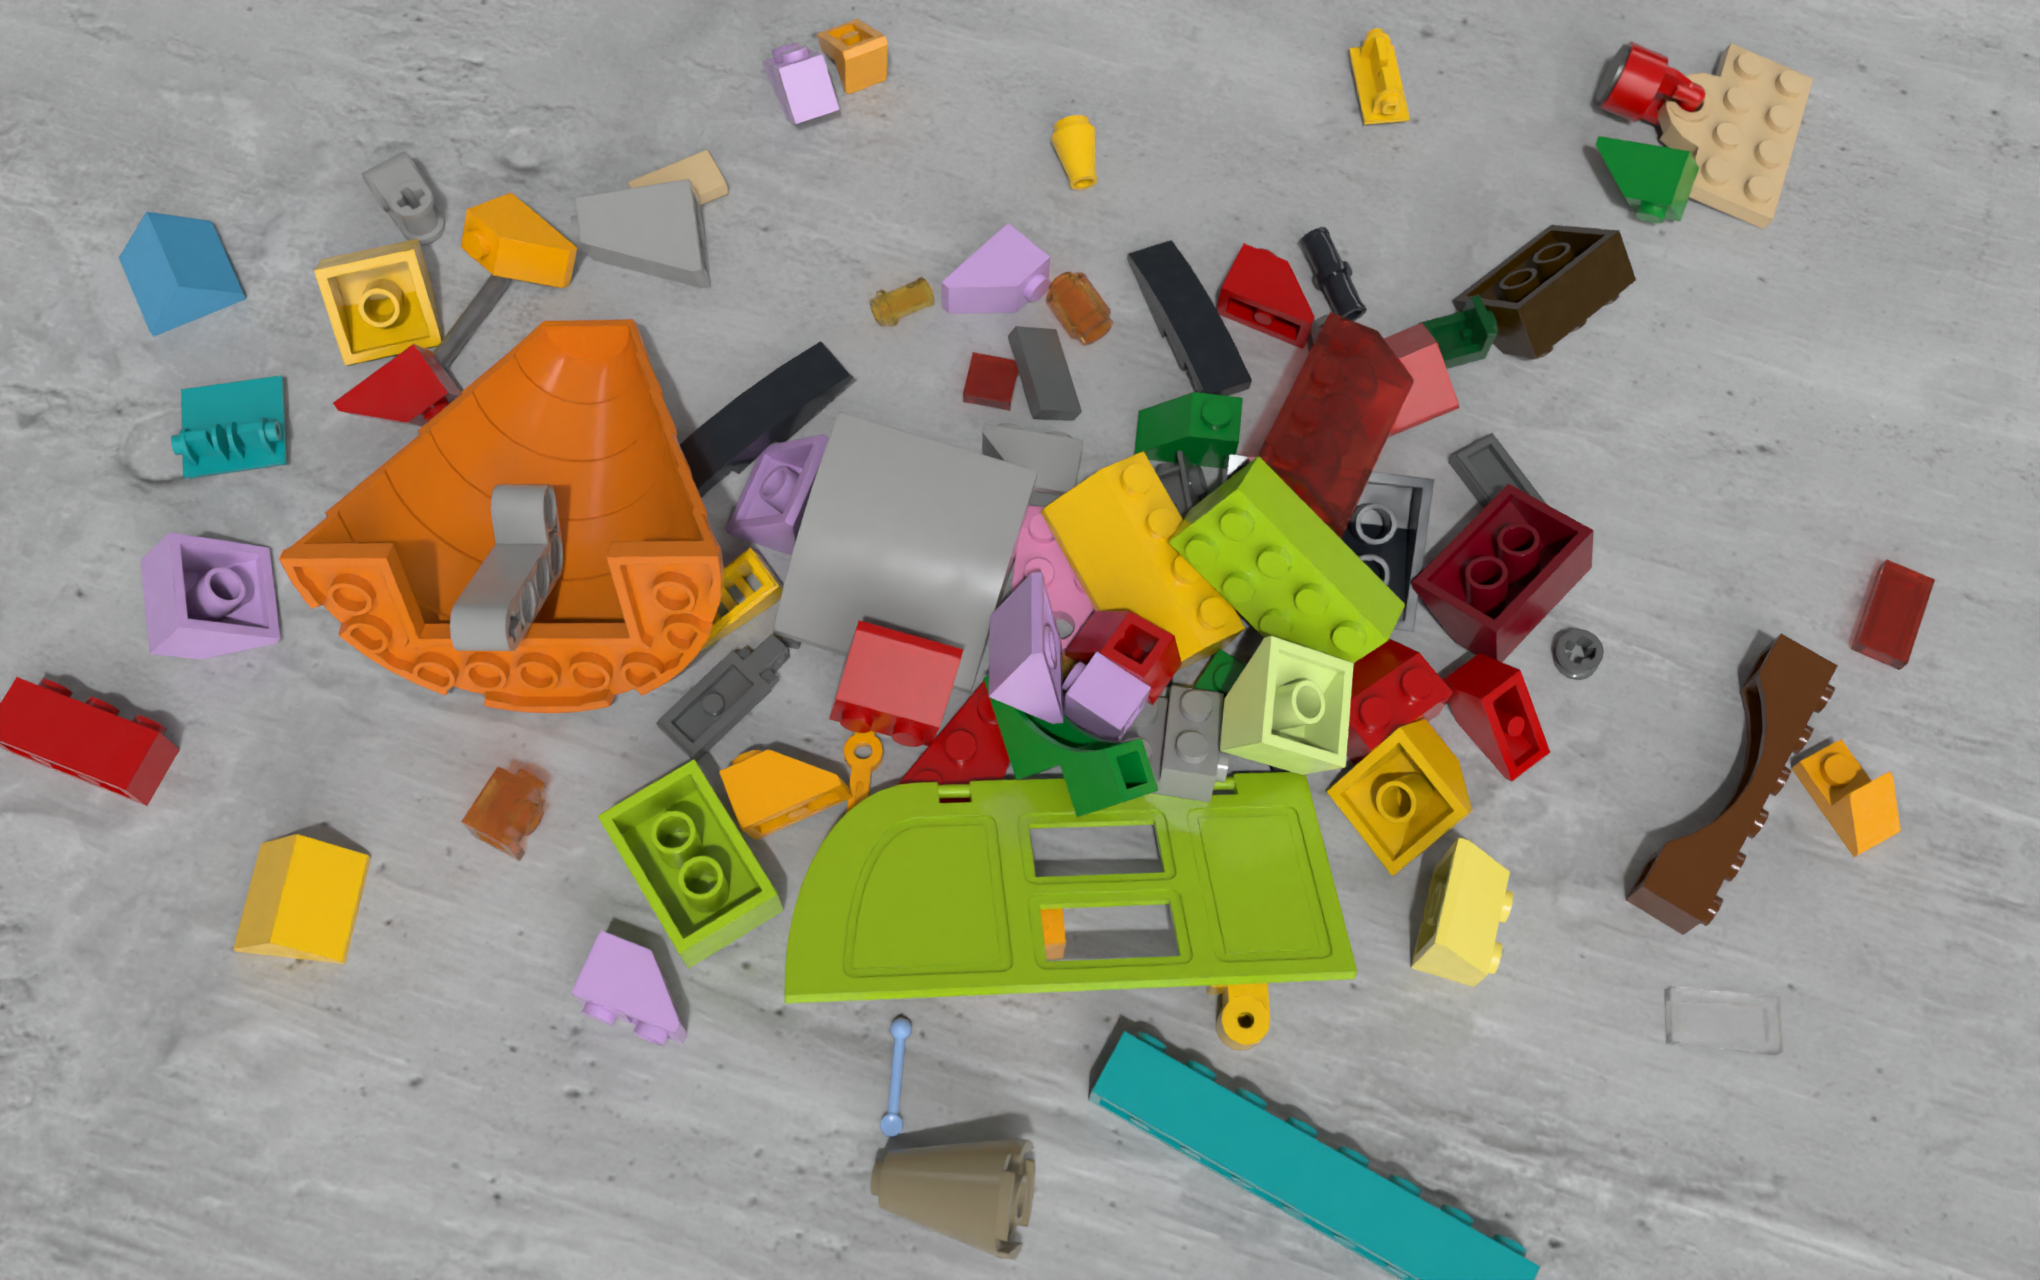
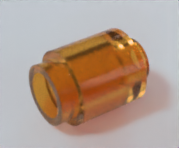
[1045,272,1113,345]

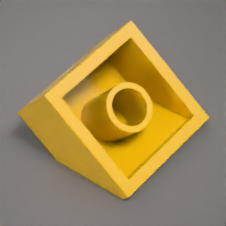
[314,239,443,366]

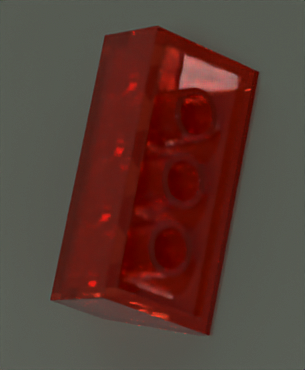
[1257,312,1415,538]

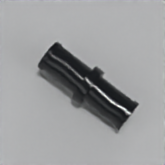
[1300,227,1367,323]

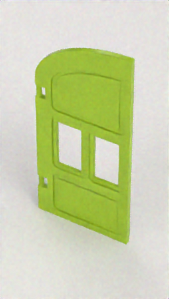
[784,772,1358,1004]

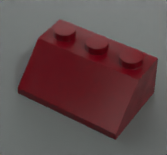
[1412,483,1594,662]

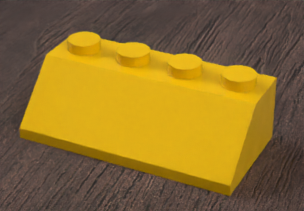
[1041,451,1246,671]

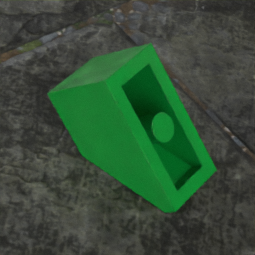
[1595,136,1699,224]
[1134,392,1243,469]

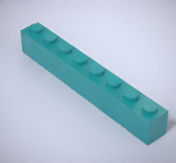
[1089,1031,1541,1280]

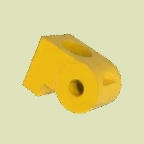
[1206,983,1270,1051]

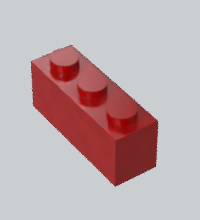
[0,677,180,806]

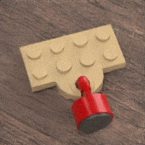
[1596,41,1814,229]

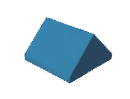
[119,211,247,337]

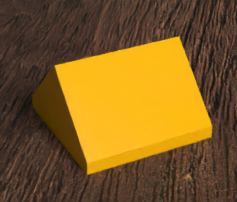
[233,834,371,964]

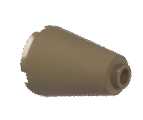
[870,1138,1036,1260]

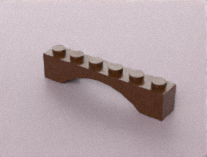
[1626,633,1838,935]

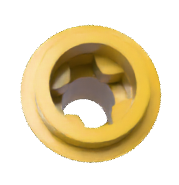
[1051,115,1098,190]

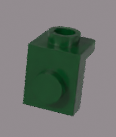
[1418,295,1498,369]

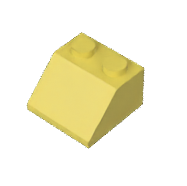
[1411,837,1514,987]

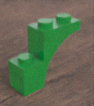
[983,676,1159,817]

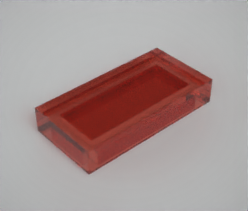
[1851,559,1935,670]

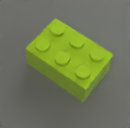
[597,759,784,969]

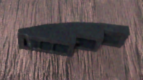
[1127,240,1252,396]
[680,341,854,498]

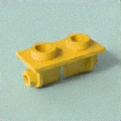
[1349,28,1410,125]

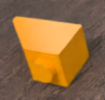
[461,192,577,288]
[719,749,853,841]

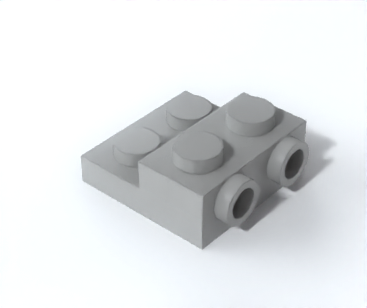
[1121,686,1229,802]

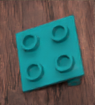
[171,375,287,479]

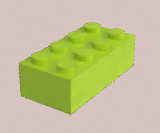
[1169,456,1405,663]

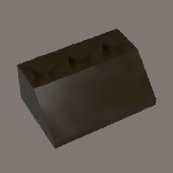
[1452,225,1636,359]

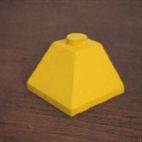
[1326,719,1473,876]

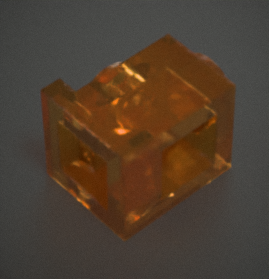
[461,766,547,861]

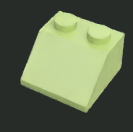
[1220,636,1354,775]

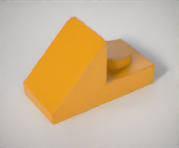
[817,19,888,94]
[1791,739,1901,857]

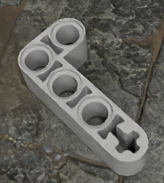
[450,484,563,651]

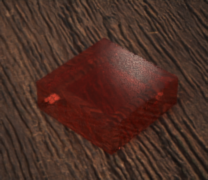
[963,352,1019,411]

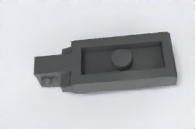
[656,634,790,762]

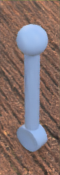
[880,1018,912,1138]

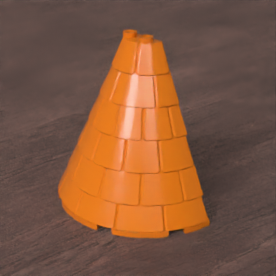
[279,319,724,714]

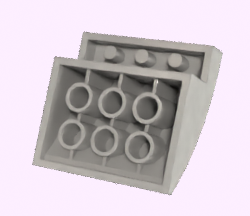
[773,411,1038,694]

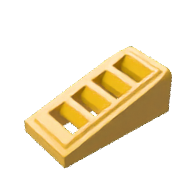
[700,547,783,652]

